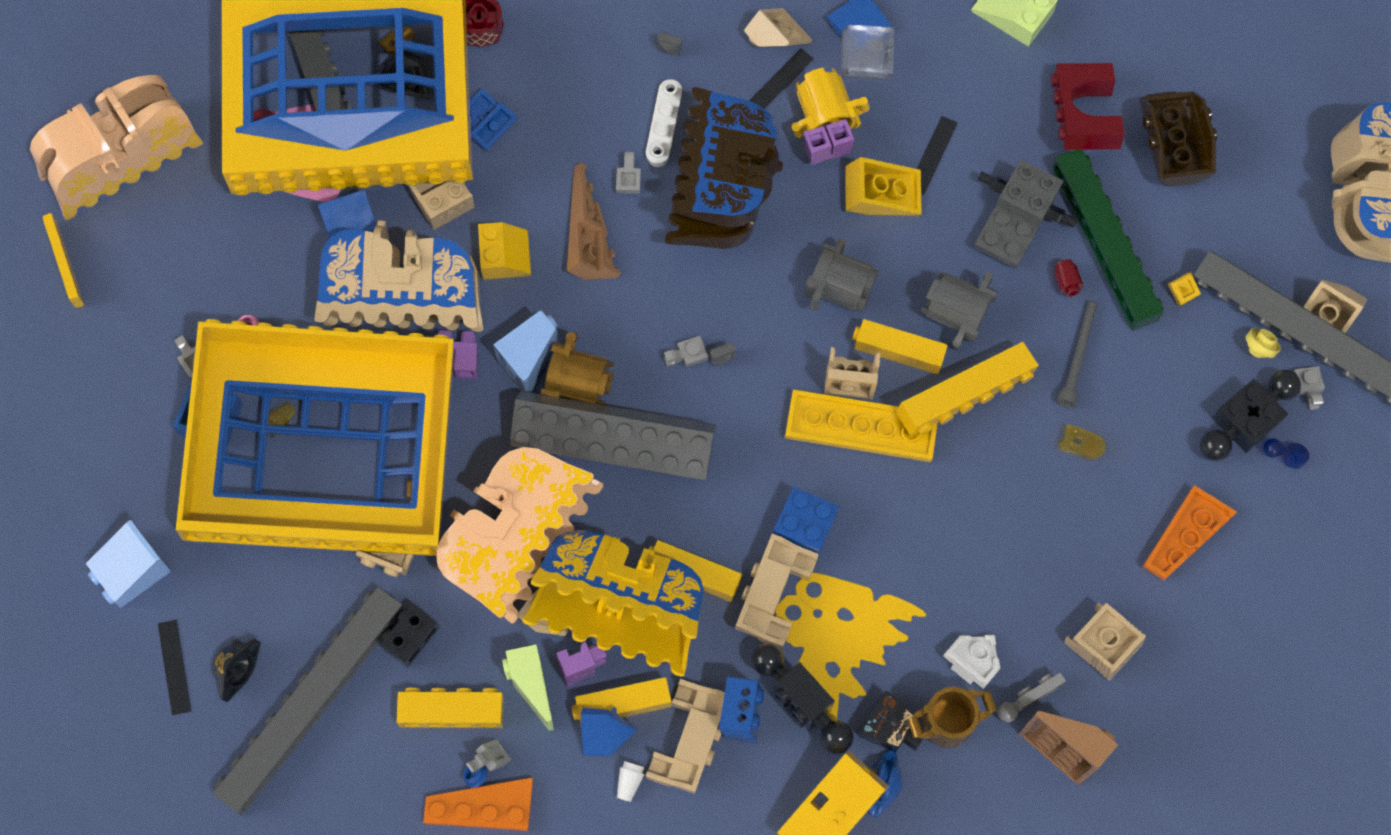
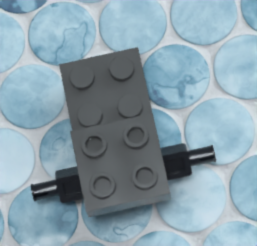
[974,159,1078,269]

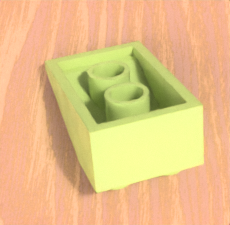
[971,0,1058,47]
[502,645,554,731]

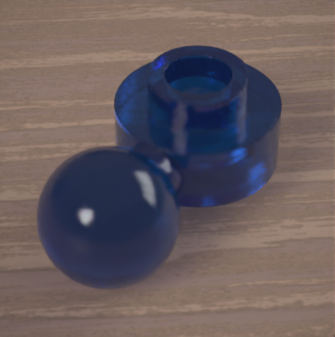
[1263,438,1309,469]

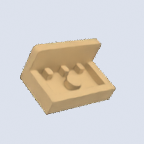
[355,550,414,578]

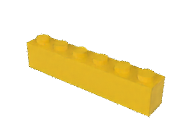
[896,342,1039,437]

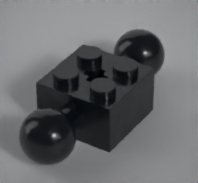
[1200,369,1301,462]
[751,643,854,754]

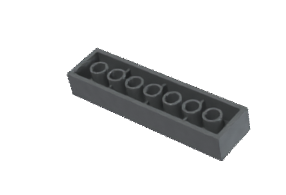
[509,391,716,480]

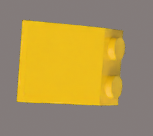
[845,157,922,216]

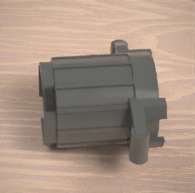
[803,238,879,312]
[921,272,998,350]

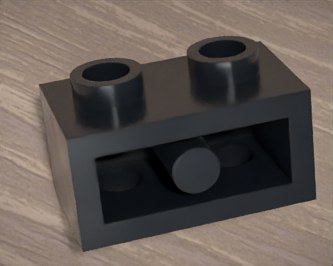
[381,605,439,668]

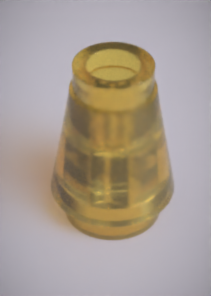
[268,402,297,438]

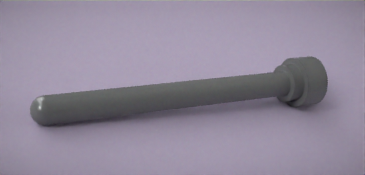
[1056,300,1097,408]

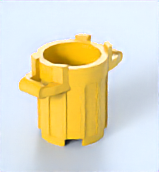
[792,68,870,138]

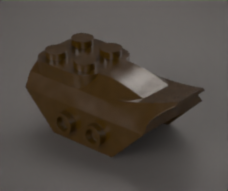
[1139,91,1217,187]

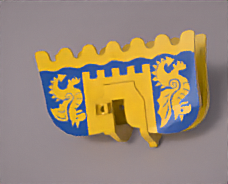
[522,530,704,677]

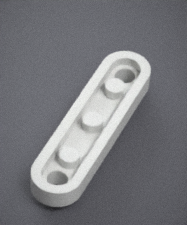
[646,79,682,167]

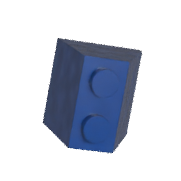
[318,190,377,238]

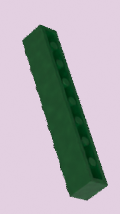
[1052,150,1164,331]

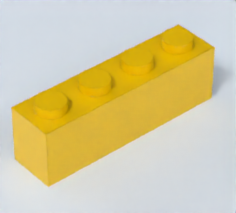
[397,688,504,728]

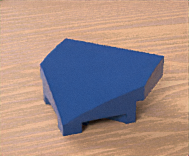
[581,707,637,756]

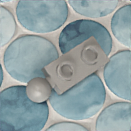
[997,673,1066,722]

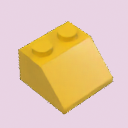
[478,222,531,280]

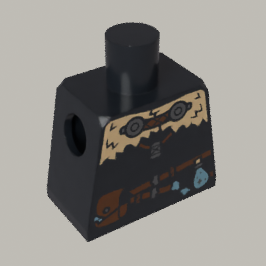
[858,691,923,752]

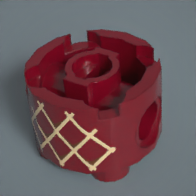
[465,0,504,47]

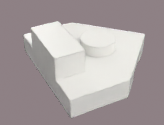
[943,635,1000,689]

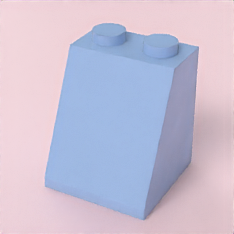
[493,310,559,393]
[86,520,171,608]

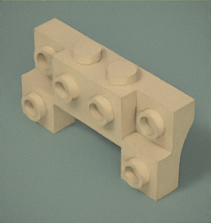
[735,534,819,649]
[646,679,725,794]

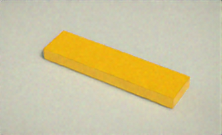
[43,213,84,308]

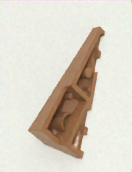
[567,162,621,280]

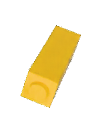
[852,319,948,375]
[649,540,742,603]
[571,677,672,724]

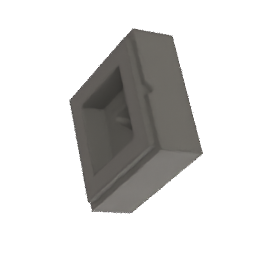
[657,32,682,56]
[710,343,736,366]

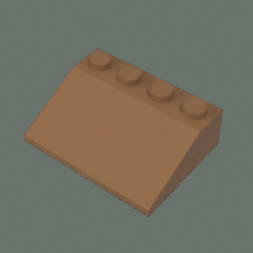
[1019,711,1118,786]

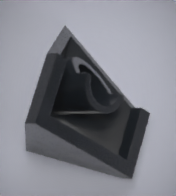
[378,50,429,99]

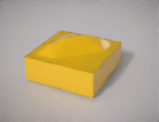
[1168,273,1201,305]

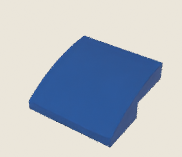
[826,0,892,54]
[470,88,518,151]

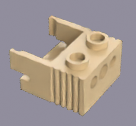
[407,181,475,230]
[824,347,881,400]
[1064,603,1146,681]

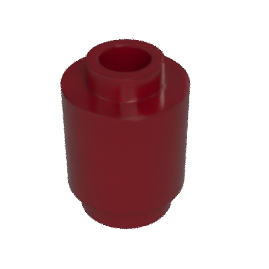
[1054,259,1084,297]

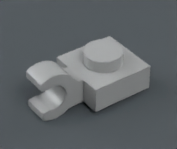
[616,152,641,194]
[174,335,196,380]
[663,336,709,368]
[1294,366,1325,410]
[466,739,511,773]

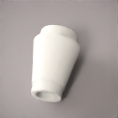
[616,761,645,802]

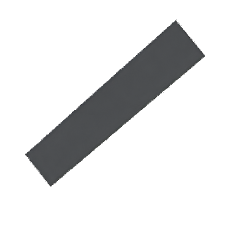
[749,48,814,109]
[917,116,958,195]
[158,619,191,716]

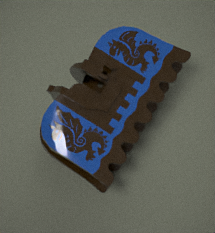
[664,87,783,249]

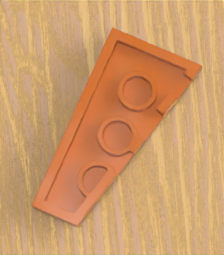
[1142,485,1237,581]
[423,778,533,831]

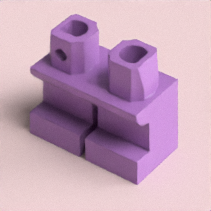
[803,119,854,165]
[438,330,479,379]
[556,642,606,687]

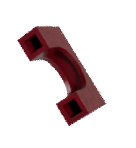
[1050,63,1125,150]

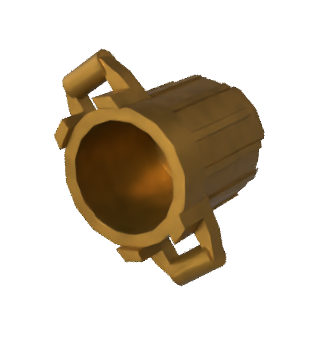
[541,332,615,405]
[907,686,997,748]

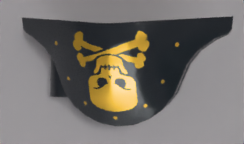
[212,639,261,703]

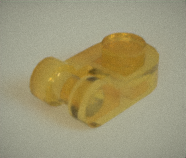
[1058,425,1106,460]

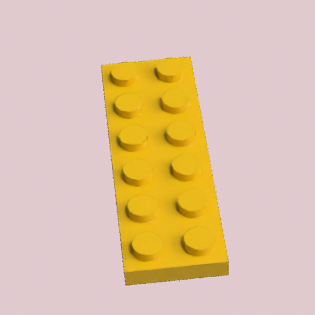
[785,390,938,462]

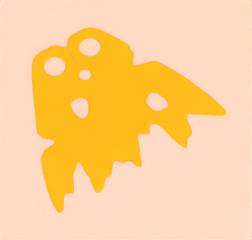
[776,573,926,721]

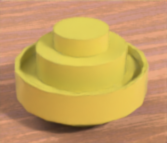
[1245,328,1281,358]

